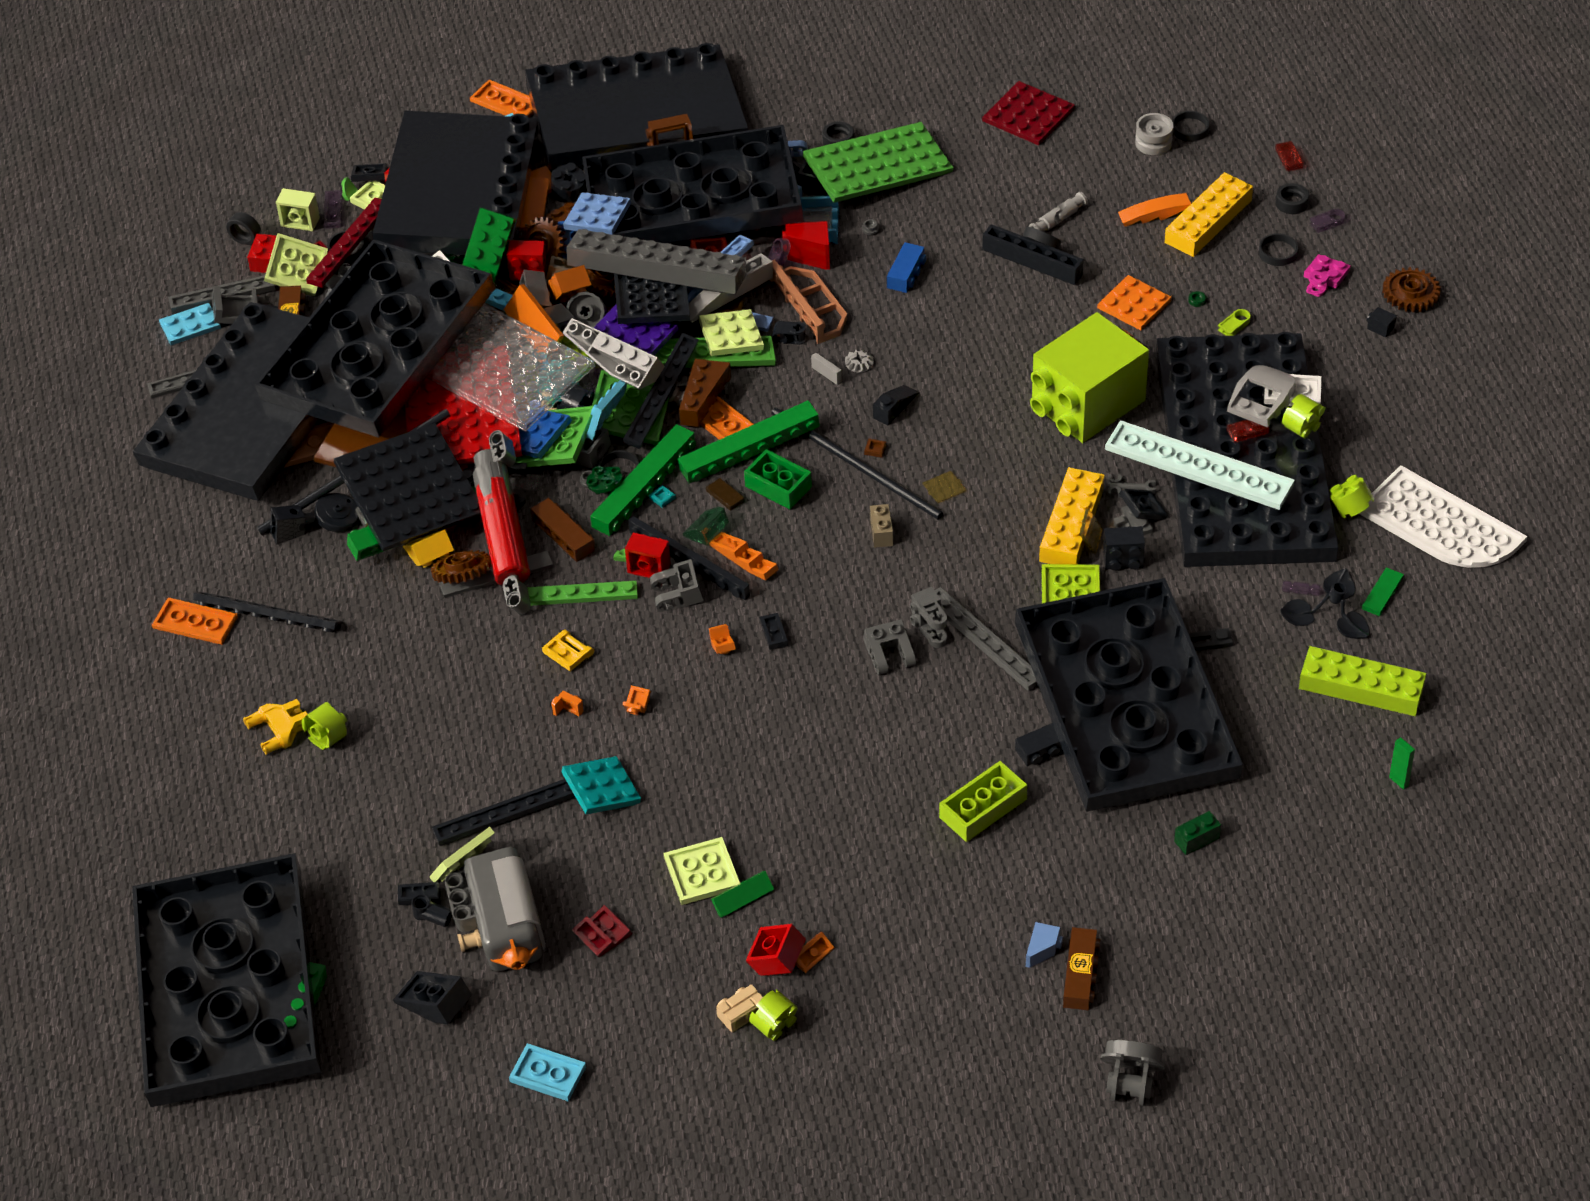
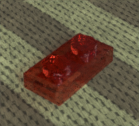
[1275,141,1303,171]
[1227,420,1269,443]

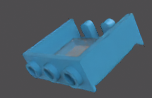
[797,196,839,244]

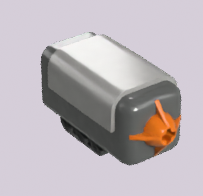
[445,847,545,972]

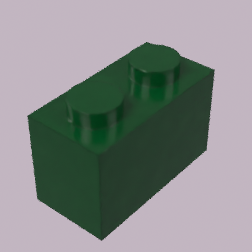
[1174,811,1221,855]

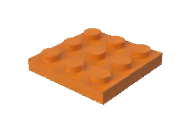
[1097,275,1172,330]

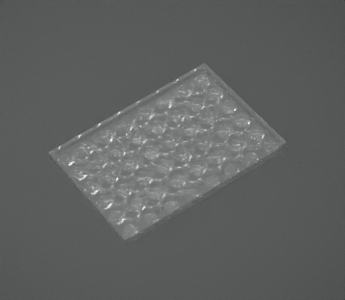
[426,303,595,432]

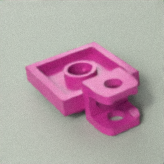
[1304,254,1351,297]

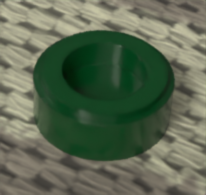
[1188,291,1206,307]

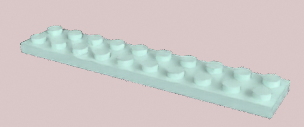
[1105,420,1295,510]

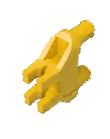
[243,699,307,755]

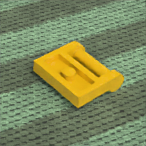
[542,629,594,672]

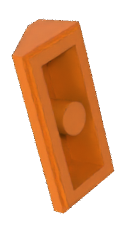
[795,932,835,973]

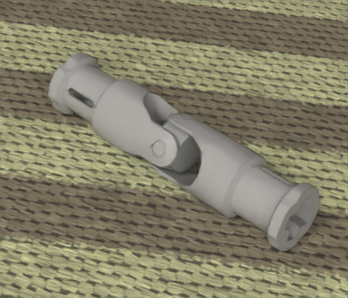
[1028,192,1088,232]

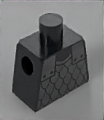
[270,505,315,545]

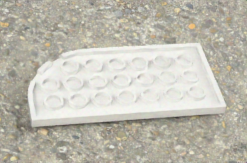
[1359,465,1527,568]

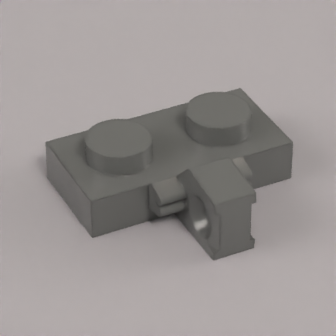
[1113,506,1153,535]

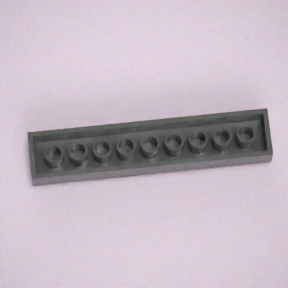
[567,229,746,294]

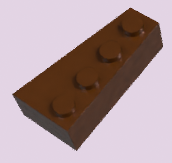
[679,358,731,427]

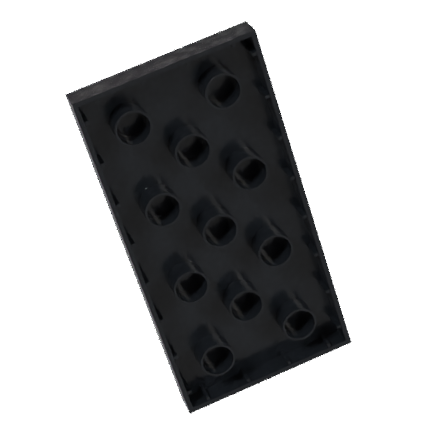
[1156,332,1338,567]

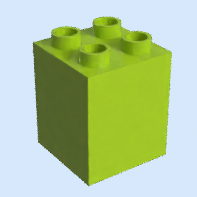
[1030,312,1149,443]

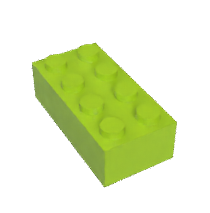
[939,761,1027,842]

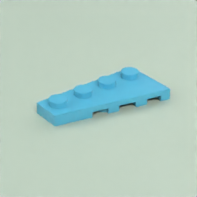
[586,380,627,440]

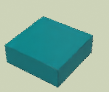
[649,485,676,508]

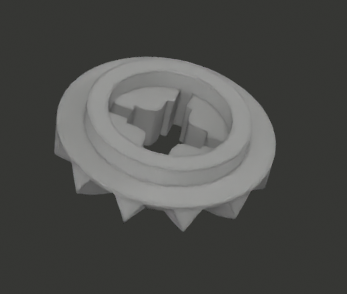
[845,350,874,372]

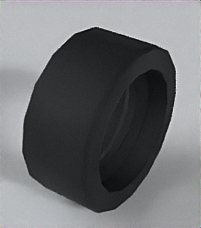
[822,121,854,146]
[1275,183,1309,215]
[226,212,261,245]

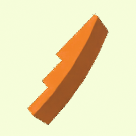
[1118,193,1191,227]
[709,532,779,580]

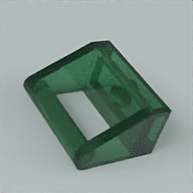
[683,506,729,545]

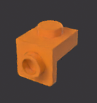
[709,624,735,654]
[623,685,651,715]
[552,691,584,716]

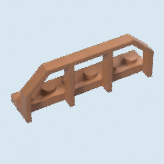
[770,259,847,344]

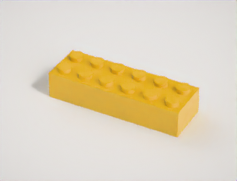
[1165,172,1253,257]
[1039,467,1105,564]

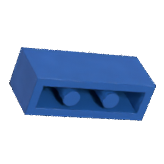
[887,242,926,293]

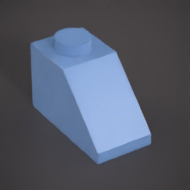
[1026,922,1063,968]

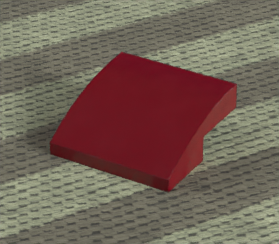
[572,905,632,957]

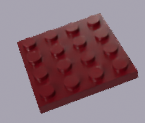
[982,81,1075,145]

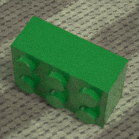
[744,449,812,510]

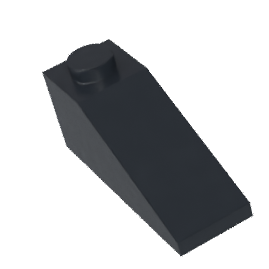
[873,385,919,426]

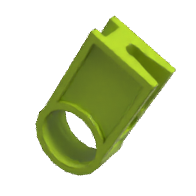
[1218,309,1251,336]

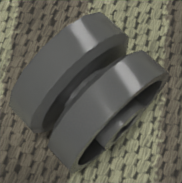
[566,292,608,328]

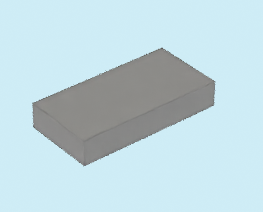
[811,353,842,385]

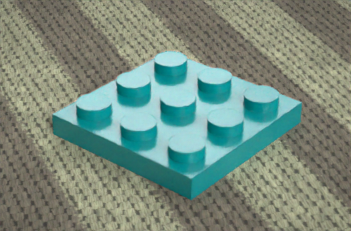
[561,756,641,815]

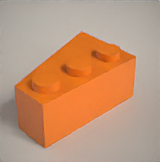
[547,265,591,304]

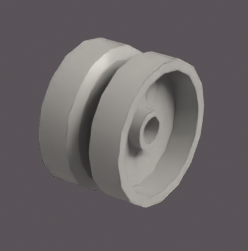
[1135,113,1173,155]

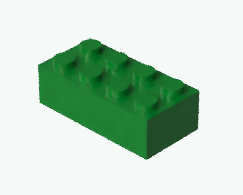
[462,208,516,285]

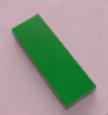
[1362,567,1404,616]
[1389,737,1415,790]
[711,871,774,917]

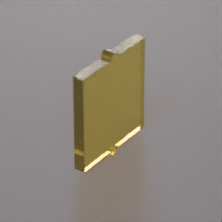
[922,471,966,503]
[1080,509,1102,554]

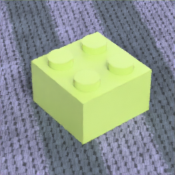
[276,188,320,231]

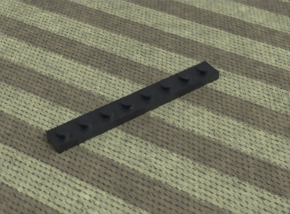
[623,333,699,449]
[628,516,750,600]
[193,592,342,632]
[432,779,575,846]

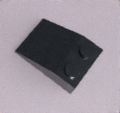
[393,971,472,1024]

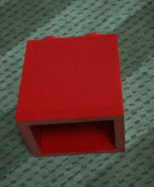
[782,221,830,270]

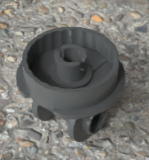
[1100,1040,1165,1106]

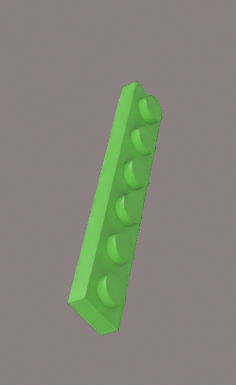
[527,581,637,606]

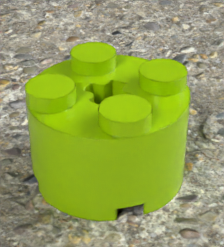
[1282,394,1325,438]
[1330,475,1374,518]
[302,702,347,750]
[749,989,798,1041]

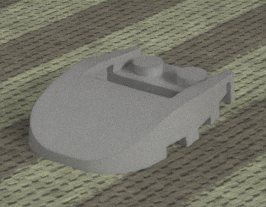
[1227,365,1296,427]

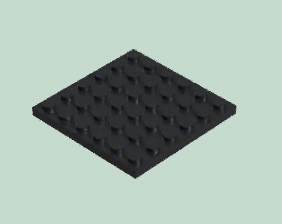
[334,423,481,551]

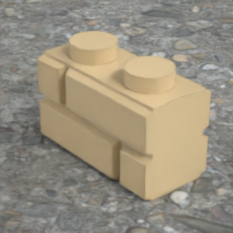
[716,984,763,1032]

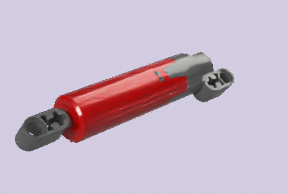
[473,430,531,615]

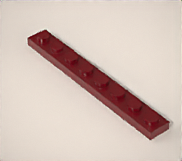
[306,197,381,288]

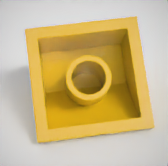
[403,530,454,568]

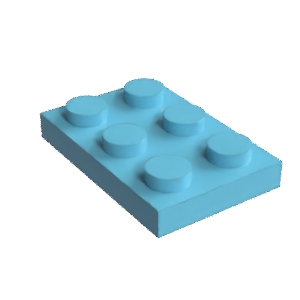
[159,303,221,345]
[509,1043,586,1101]

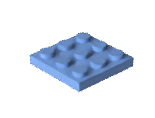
[563,193,631,235]

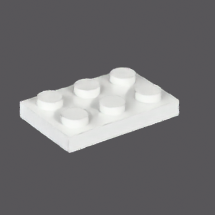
[1264,374,1321,406]

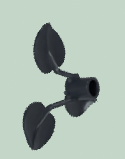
[1280,568,1369,638]

